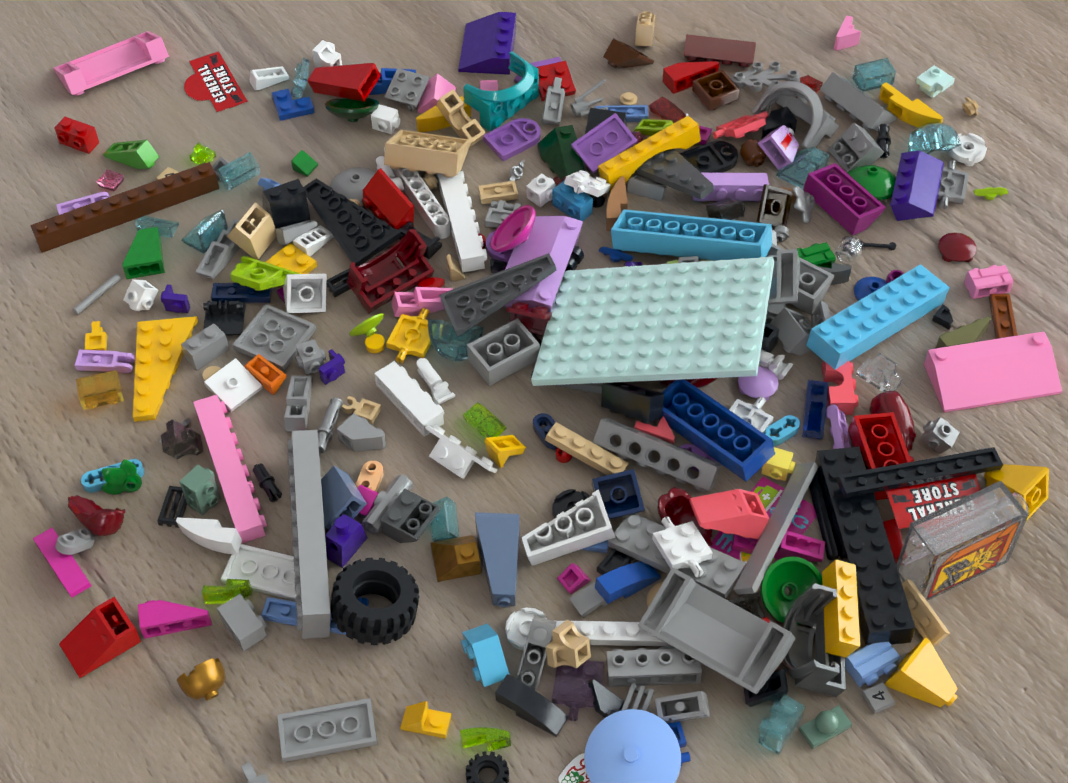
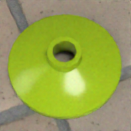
[349,313,384,337]

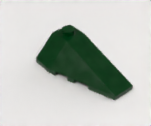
[537,125,585,182]

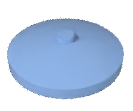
[584,709,681,783]

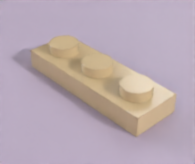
[902,579,950,647]

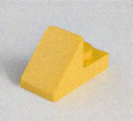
[484,435,526,468]
[400,701,452,739]

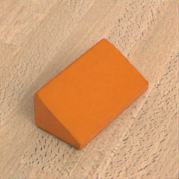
[244,354,287,395]

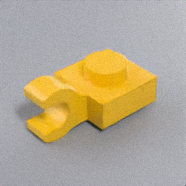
[85,321,107,351]

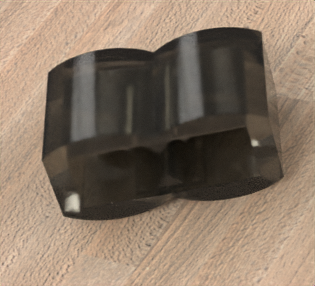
[706,198,745,220]

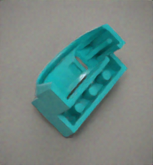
[463,51,539,132]

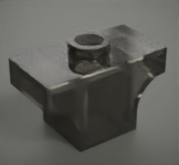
[161,419,203,460]

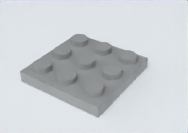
[233,304,317,371]

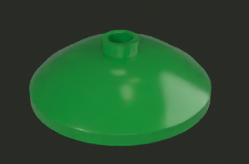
[847,165,896,200]
[760,557,822,625]

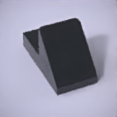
[743,669,788,707]

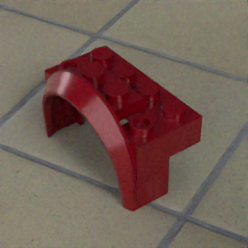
[347,229,434,314]

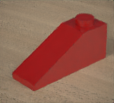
[662,61,719,94]

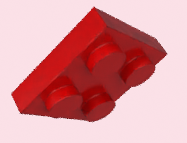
[536,61,576,101]

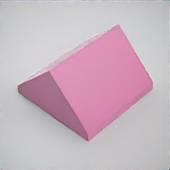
[418,73,456,113]

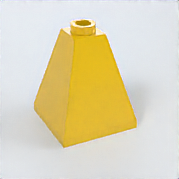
[984,464,1049,524]
[884,637,958,708]

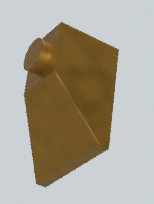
[430,535,481,582]

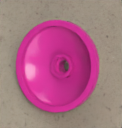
[490,205,535,252]

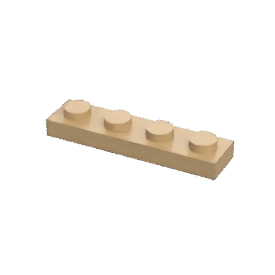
[545,422,629,475]

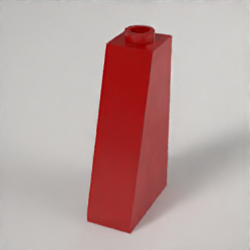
[307,63,381,102]

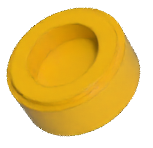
[365,334,385,353]

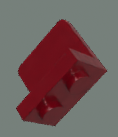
[506,302,552,336]

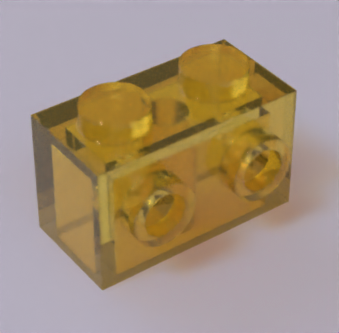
[76,370,124,410]

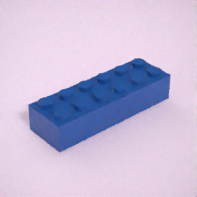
[659,379,775,482]

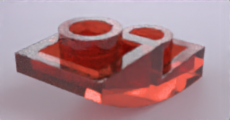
[649,97,686,124]

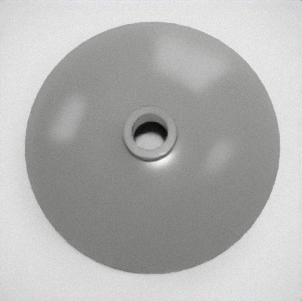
[330,167,376,209]

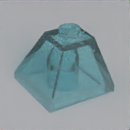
[776,147,830,189]

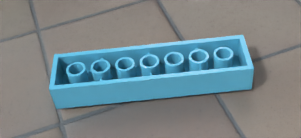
[611,209,772,261]
[806,264,950,370]

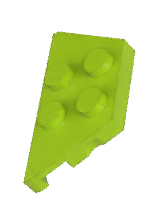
[230,256,300,291]

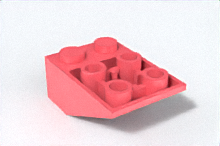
[689,489,769,540]

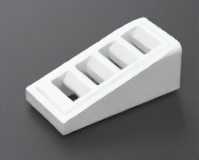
[249,66,289,91]
[293,225,334,256]

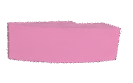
[391,287,453,317]

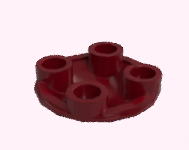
[938,233,977,262]

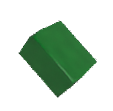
[291,150,318,177]

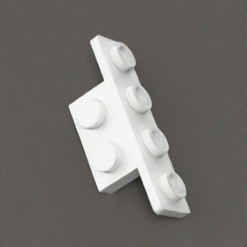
[425,425,498,479]

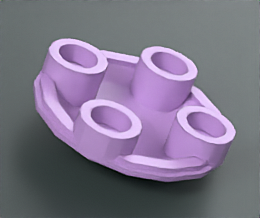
[738,366,779,401]

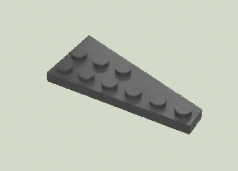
[634,149,714,200]
[439,253,557,337]

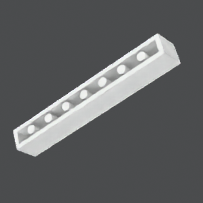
[435,171,487,273]

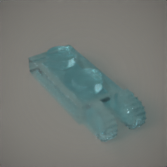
[291,58,310,99]

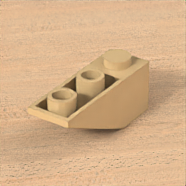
[635,11,655,46]

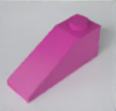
[138,600,212,639]

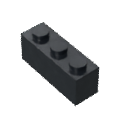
[601,382,664,423]

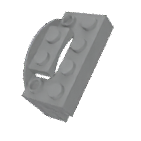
[751,81,839,152]

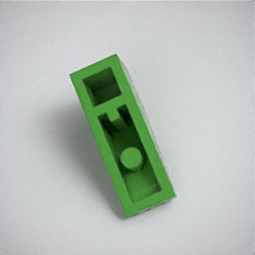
[103,139,159,169]

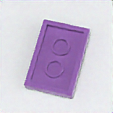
[571,113,638,174]

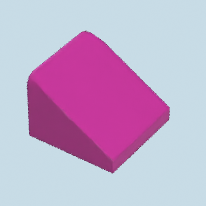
[358,485,379,516]
[557,563,591,594]

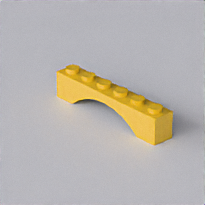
[598,116,701,191]

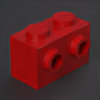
[54,116,99,154]

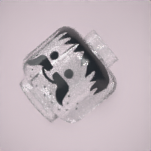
[835,236,863,265]

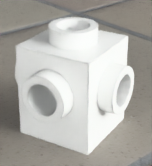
[526,174,556,208]
[123,279,158,311]

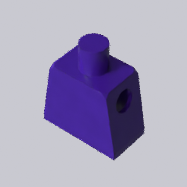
[325,514,368,568]

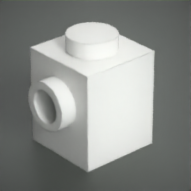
[371,104,400,134]

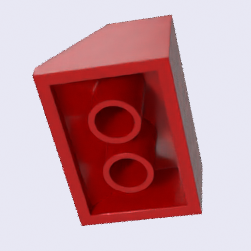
[362,168,414,230]

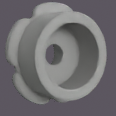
[774,225,790,242]

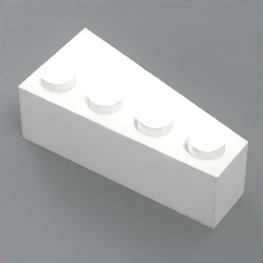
[521,489,615,566]

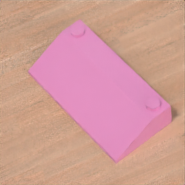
[53,31,169,96]
[924,331,1062,413]

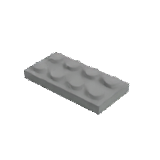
[277,698,378,762]

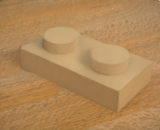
[478,181,518,204]

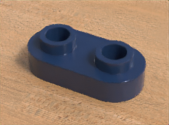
[533,413,558,450]

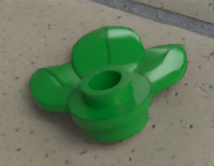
[101,459,142,495]

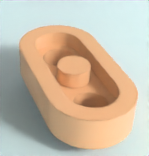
[356,461,384,492]

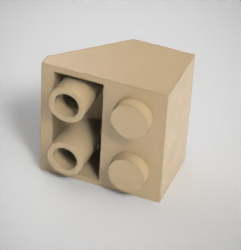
[227,202,276,260]

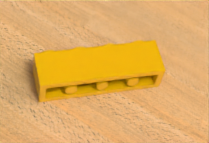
[822,560,860,658]

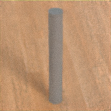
[73,273,121,315]

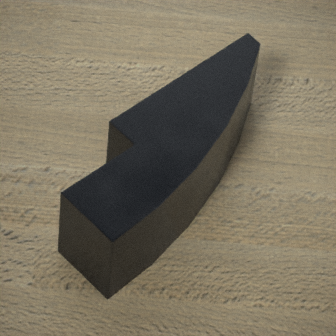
[495,674,568,737]

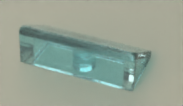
[135,216,179,238]
[431,497,459,542]

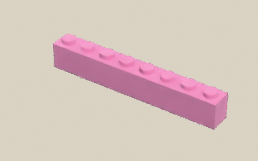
[193,395,267,544]

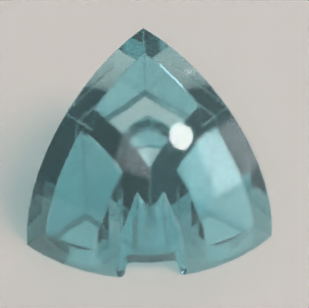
[908,123,962,154]
[428,319,484,361]

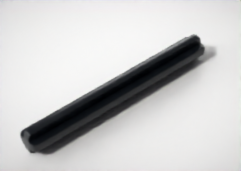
[809,469,840,560]

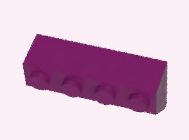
[803,163,886,236]

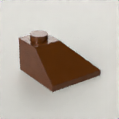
[603,38,654,68]

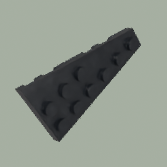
[303,178,403,266]

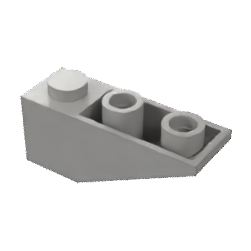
[516,616,557,691]

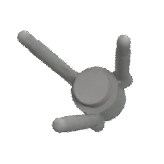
[570,79,608,117]

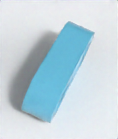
[765,415,800,446]

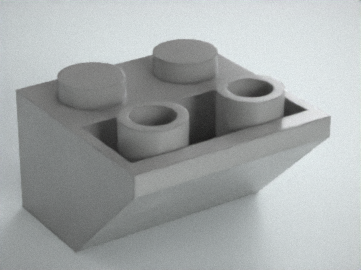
[828,123,884,172]

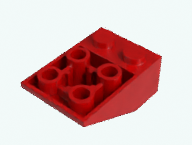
[59,596,141,678]

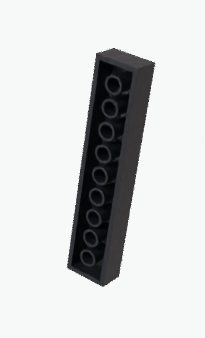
[815,447,915,646]

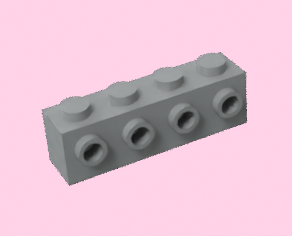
[606,647,702,687]

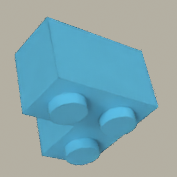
[461,623,509,687]

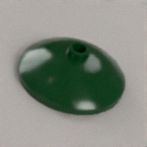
[325,98,379,122]

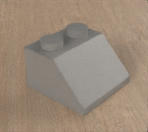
[769,307,813,356]

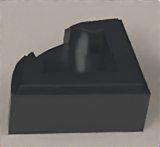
[490,259,508,274]
[932,305,953,330]

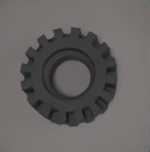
[466,751,509,783]

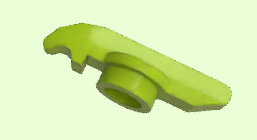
[973,187,1008,200]

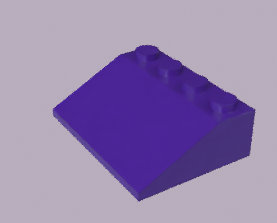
[458,12,516,75]

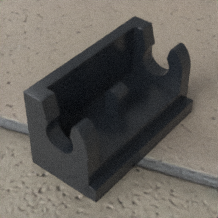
[399,222,442,259]

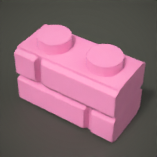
[964,265,1013,299]

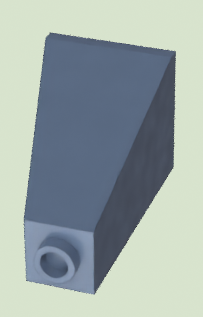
[475,512,520,607]

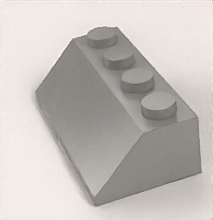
[820,72,898,132]
[766,243,834,314]

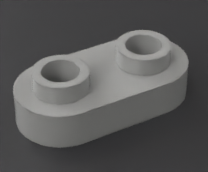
[55,528,95,555]

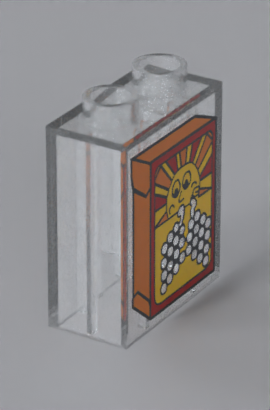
[896,481,1029,601]

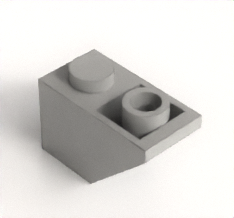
[337,413,386,452]

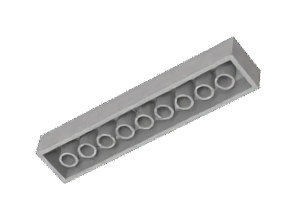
[288,430,330,639]

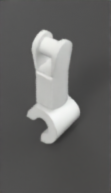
[376,156,404,191]
[759,349,793,380]
[416,358,455,405]

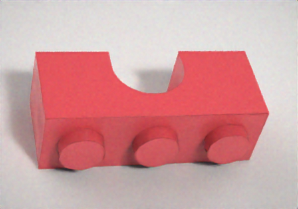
[821,361,858,415]

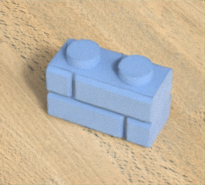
[845,642,900,687]

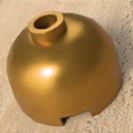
[176,658,225,701]

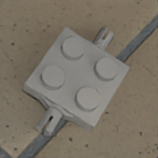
[937,160,969,209]

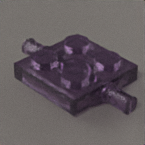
[552,660,605,721]

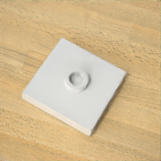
[204,358,263,412]

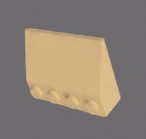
[384,130,471,177]

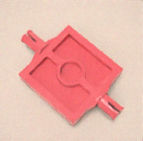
[713,111,768,139]

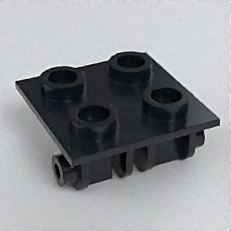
[203,300,246,335]

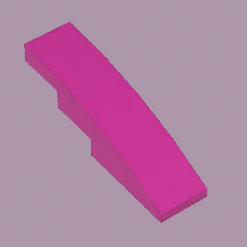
[33,528,91,598]
[731,530,825,562]

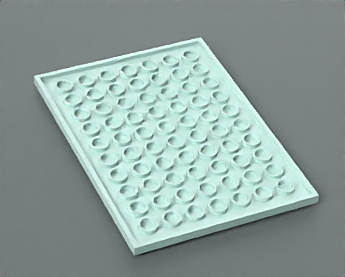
[531,257,774,386]

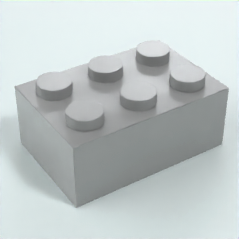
[467,318,540,386]

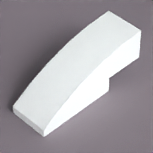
[176,517,242,555]

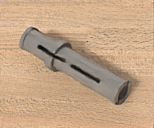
[317,397,343,454]

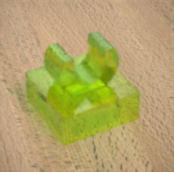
[189,143,216,165]

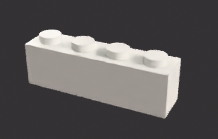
[374,361,444,437]

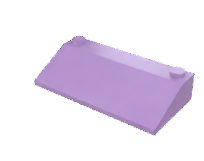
[505,216,583,312]

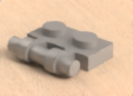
[485,200,522,228]

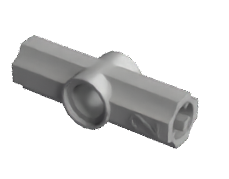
[362,474,413,534]

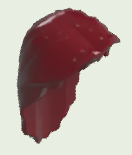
[869,391,916,451]
[657,487,713,547]
[68,495,125,536]

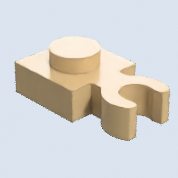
[342,396,382,425]

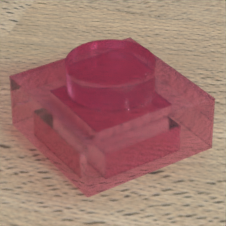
[97,169,124,191]

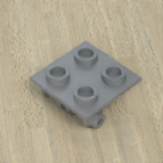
[384,68,430,111]

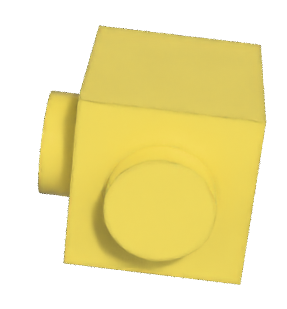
[761,447,796,481]

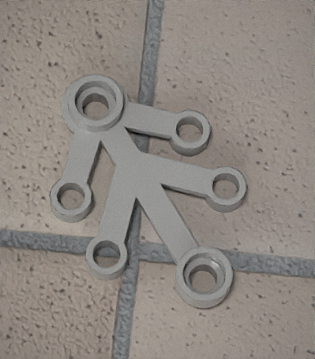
[731,61,800,92]

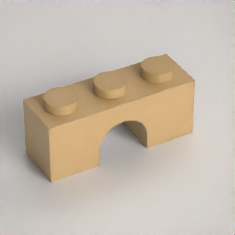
[436,89,486,148]

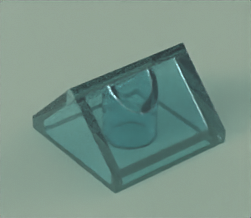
[182,209,228,254]

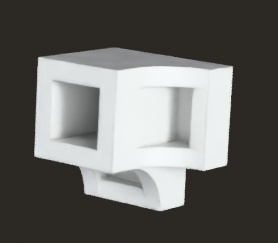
[312,40,342,68]

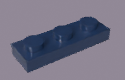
[211,283,272,303]

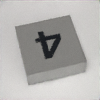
[862,683,895,714]

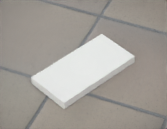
[220,544,296,601]

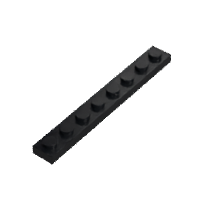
[836,447,1003,498]

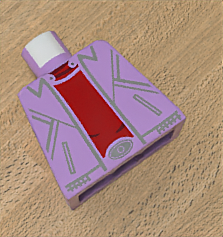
[758,125,799,170]

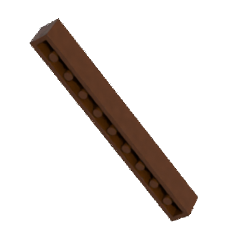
[30,162,219,253]

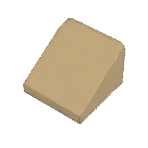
[446,254,465,282]

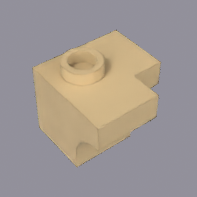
[546,620,591,669]

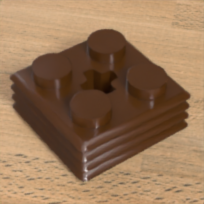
[692,70,740,110]

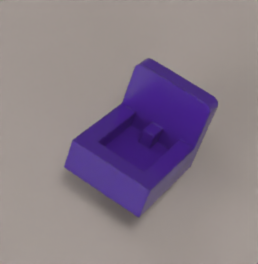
[161,284,190,313]
[318,349,345,385]

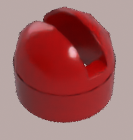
[556,448,572,463]

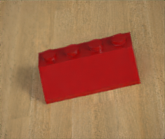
[848,412,913,500]

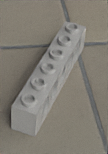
[593,417,722,492]

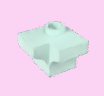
[916,65,955,98]

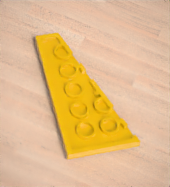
[133,316,198,422]

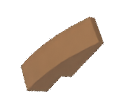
[606,176,628,231]

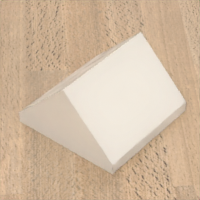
[283,274,327,313]

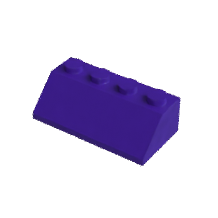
[890,150,944,221]

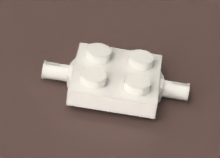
[564,170,611,197]
[729,396,774,434]
[652,517,713,577]

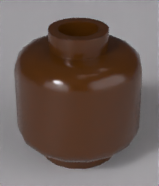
[740,139,767,167]

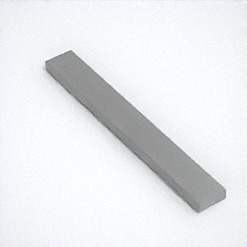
[734,462,818,595]

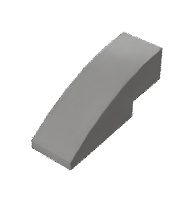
[284,376,312,431]

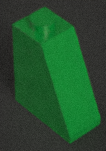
[122,227,165,279]

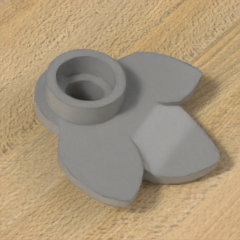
[793,186,815,223]

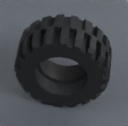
[330,557,419,645]

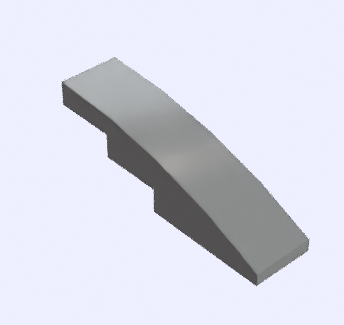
[196,219,240,279]

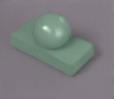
[799,705,852,749]

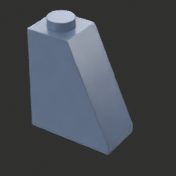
[321,466,367,530]

